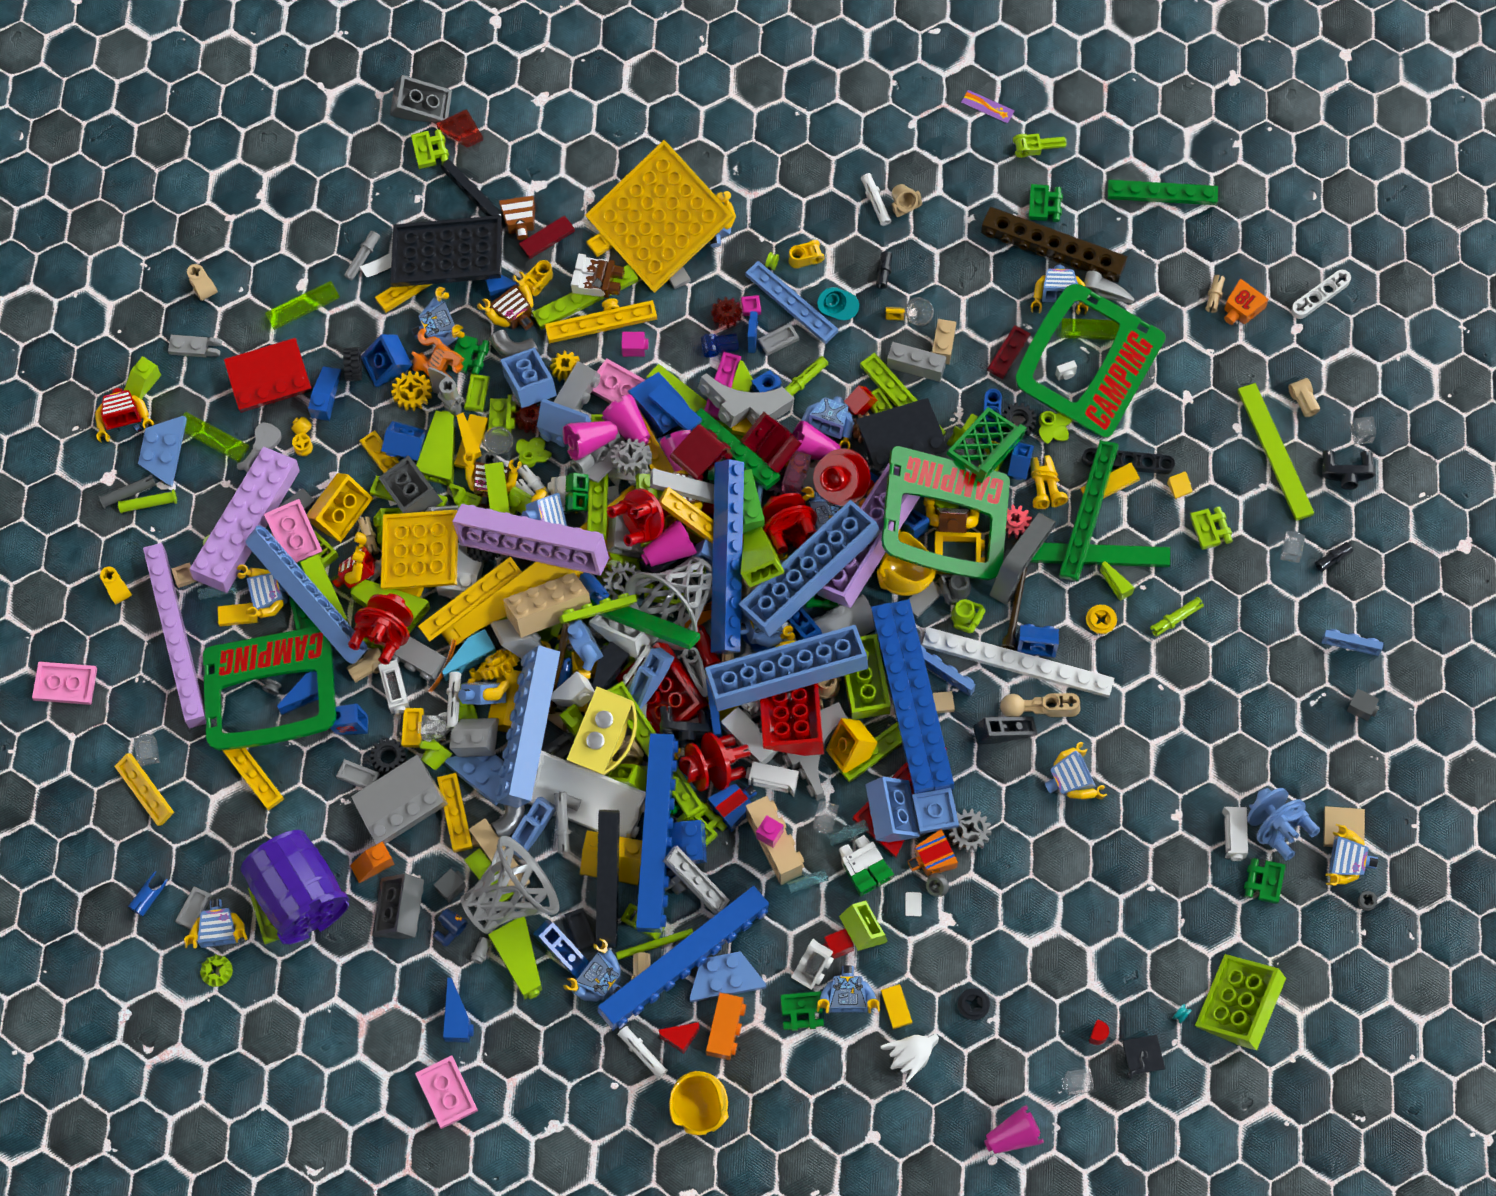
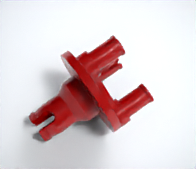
[607,488,670,547]

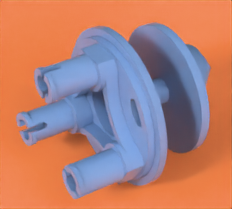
[1247,788,1320,861]

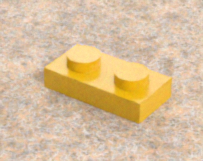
[401,708,424,748]

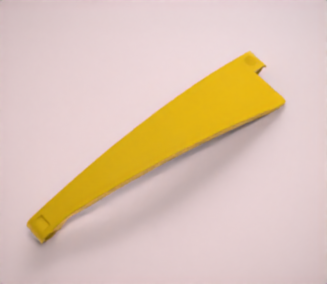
[441,485,636,646]

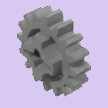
[610,439,652,476]
[602,561,644,600]
[948,809,991,852]

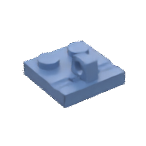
[912,788,959,834]

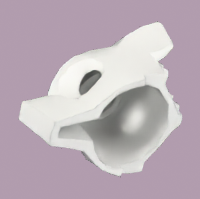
[881,1034,939,1083]

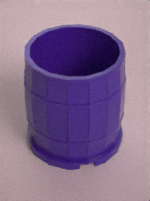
[240,830,350,945]

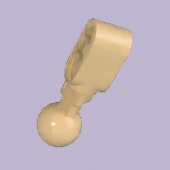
[1000,693,1080,717]

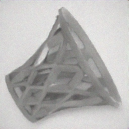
[625,557,713,650]
[461,836,559,934]

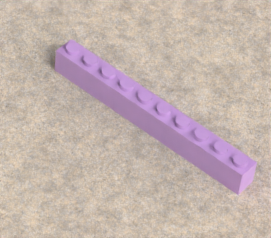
[143,543,206,729]

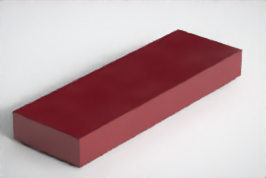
[519,215,575,259]
[987,325,1031,379]

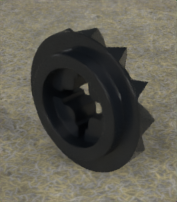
[958,988,990,1021]

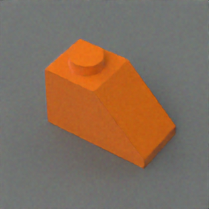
[350,841,395,883]

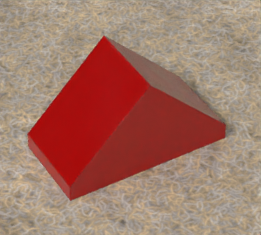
[659,1022,700,1054]

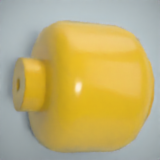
[291,417,312,434]

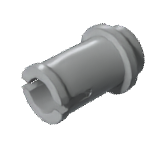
[560,791,582,811]
[471,937,491,964]

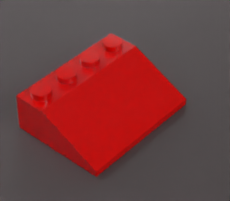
[224,338,312,413]
[616,642,709,734]
[760,683,824,756]

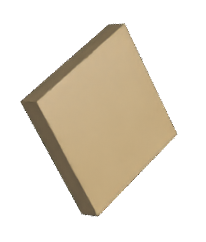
[1323,806,1365,847]

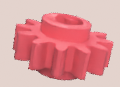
[1006,504,1032,539]

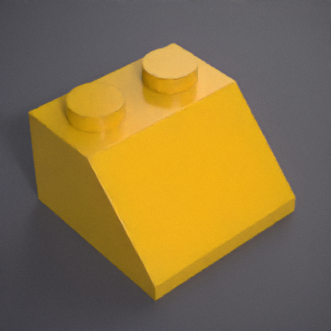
[826,718,878,773]

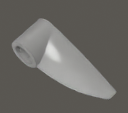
[1084,271,1134,304]
[682,647,708,698]

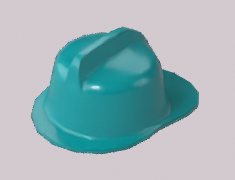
[817,287,859,320]

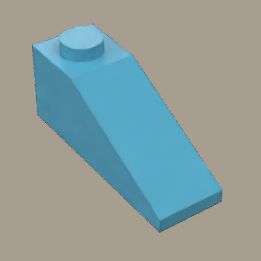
[442,629,496,681]

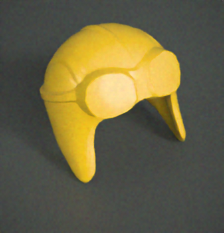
[877,532,936,596]
[669,1071,729,1135]

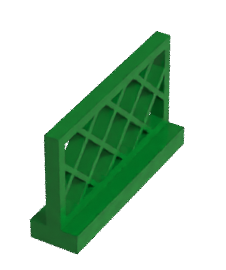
[946,407,1027,483]

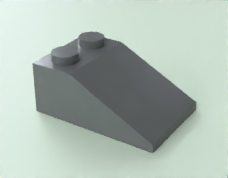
[390,75,452,124]
[379,455,443,513]

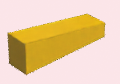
[456,413,482,460]

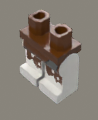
[571,254,625,298]

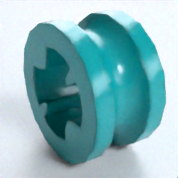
[1173,1004,1192,1024]

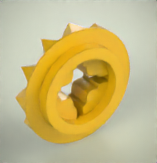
[1086,605,1117,634]

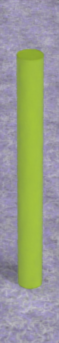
[616,928,693,960]

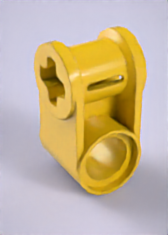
[788,240,825,268]
[524,260,553,296]
[100,567,132,605]

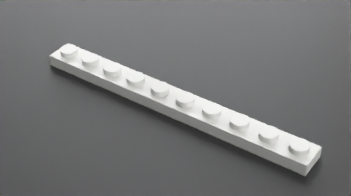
[922,627,1114,698]

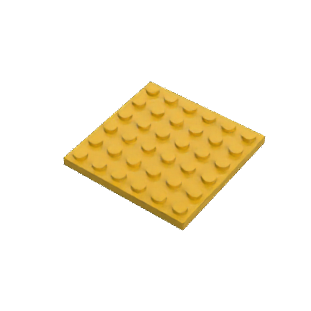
[585,140,735,293]

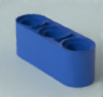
[982,389,1002,444]

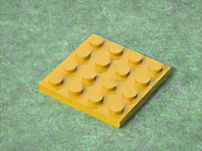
[381,510,458,590]

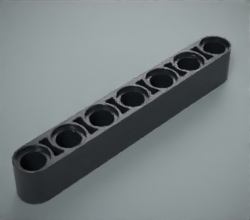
[596,810,620,948]

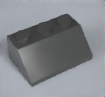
[372,873,424,940]

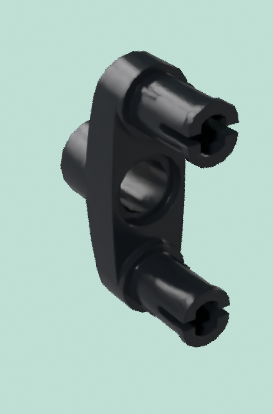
[1322,450,1376,490]
[659,706,713,748]

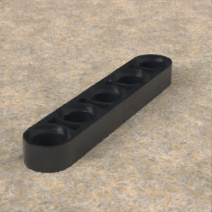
[440,159,504,220]
[1082,448,1175,474]

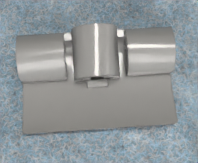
[428,367,463,417]
[570,432,621,482]
[814,594,875,637]

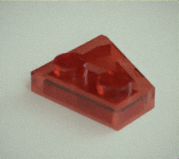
[436,109,483,148]

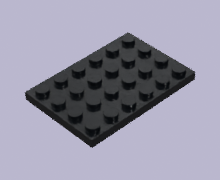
[391,215,503,287]

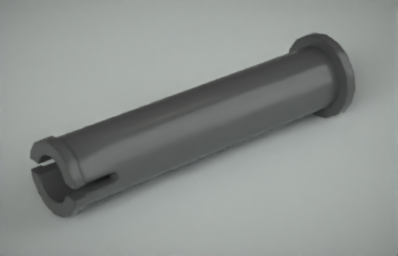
[98,475,156,510]

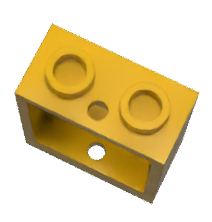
[934,531,985,574]

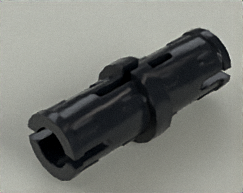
[876,251,893,289]
[1315,542,1353,572]

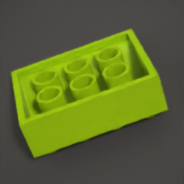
[1195,954,1286,1051]

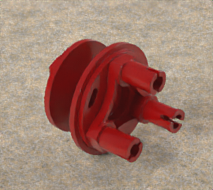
[813,449,874,506]
[762,493,817,554]
[348,593,413,665]
[679,733,751,791]

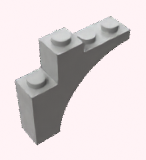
[698,373,795,428]
[782,702,847,801]

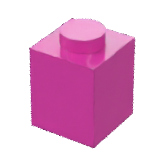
[622,332,649,357]
[756,815,784,848]

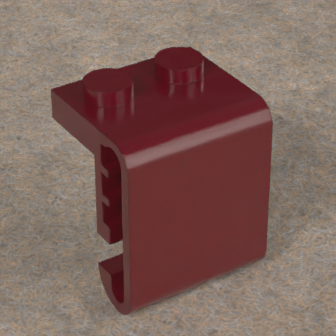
[740,411,802,473]
[670,424,733,481]

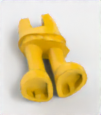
[1031,455,1068,509]

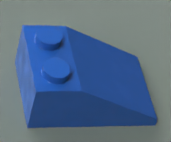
[628,372,689,438]
[668,820,707,864]

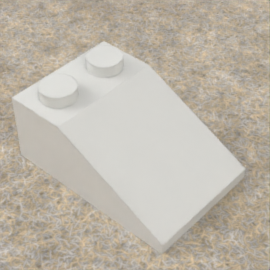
[436,543,485,598]
[589,615,659,659]

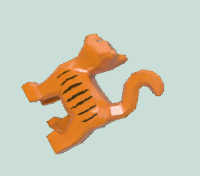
[411,328,465,378]

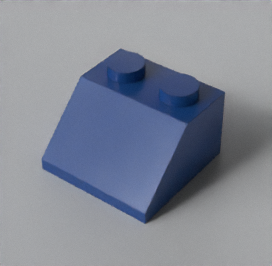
[361,334,412,387]
[381,421,429,461]
[1017,624,1059,657]

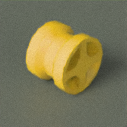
[292,433,313,456]

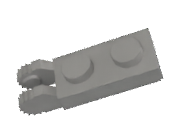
[168,335,222,357]

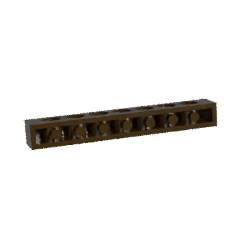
[981,206,1128,283]

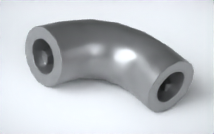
[489,330,539,358]
[491,804,525,838]

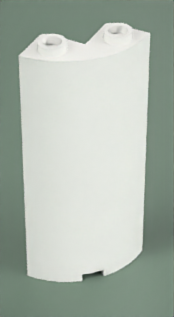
[527,751,646,839]

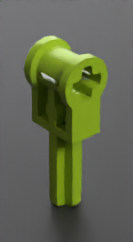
[1013,134,1067,158]

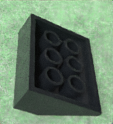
[856,398,947,473]

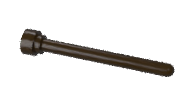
[1001,567,1027,651]
[548,623,570,714]

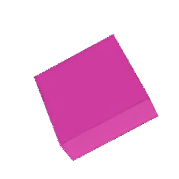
[741,295,761,316]

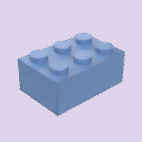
[500,347,557,408]

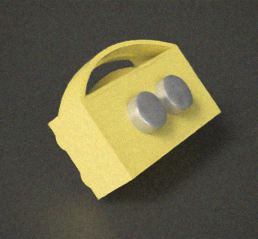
[567,687,637,776]

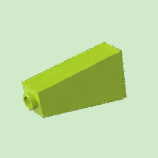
[416,411,456,486]
[741,526,784,587]
[300,554,350,625]
[351,580,430,634]
[488,917,542,1000]

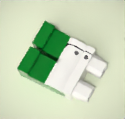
[548,473,589,513]
[839,835,894,897]

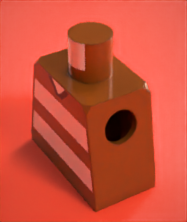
[499,196,535,240]

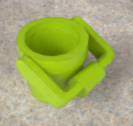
[951,599,985,633]
[419,739,453,770]

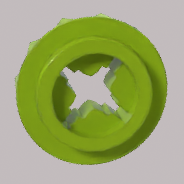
[200,954,233,987]

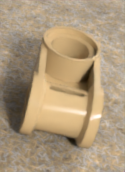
[187,264,218,301]

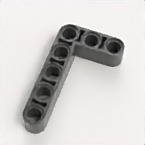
[990,513,1056,605]

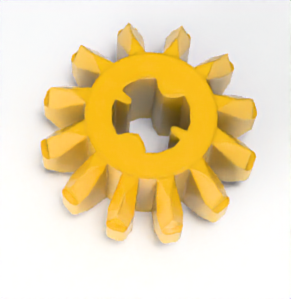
[550,350,580,382]

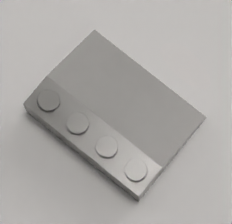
[351,754,448,845]

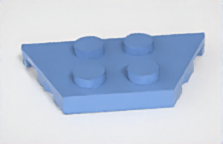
[138,416,187,487]
[444,755,504,806]
[690,951,766,1003]

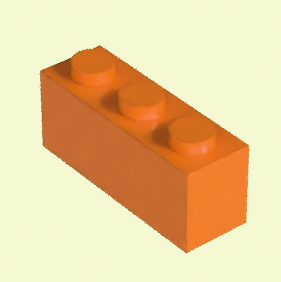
[706,993,746,1060]

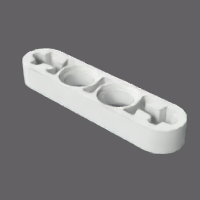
[1291,270,1351,319]

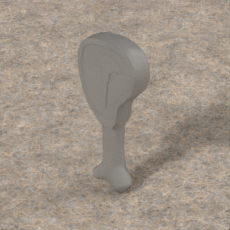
[237,423,282,473]

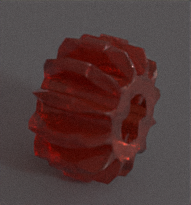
[711,296,743,328]
[515,403,540,434]

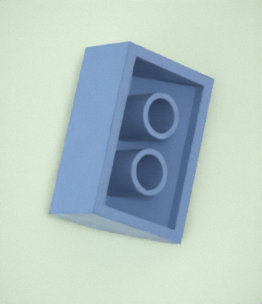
[537,399,591,448]
[865,777,920,842]

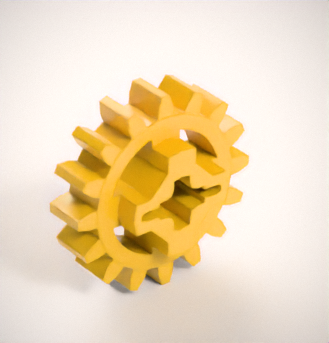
[391,371,432,411]
[478,649,520,680]

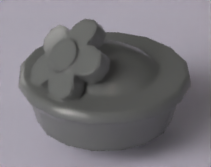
[926,873,949,897]

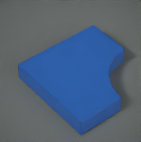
[748,311,758,353]

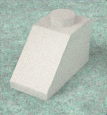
[551,671,595,707]

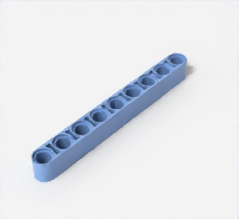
[245,526,367,664]

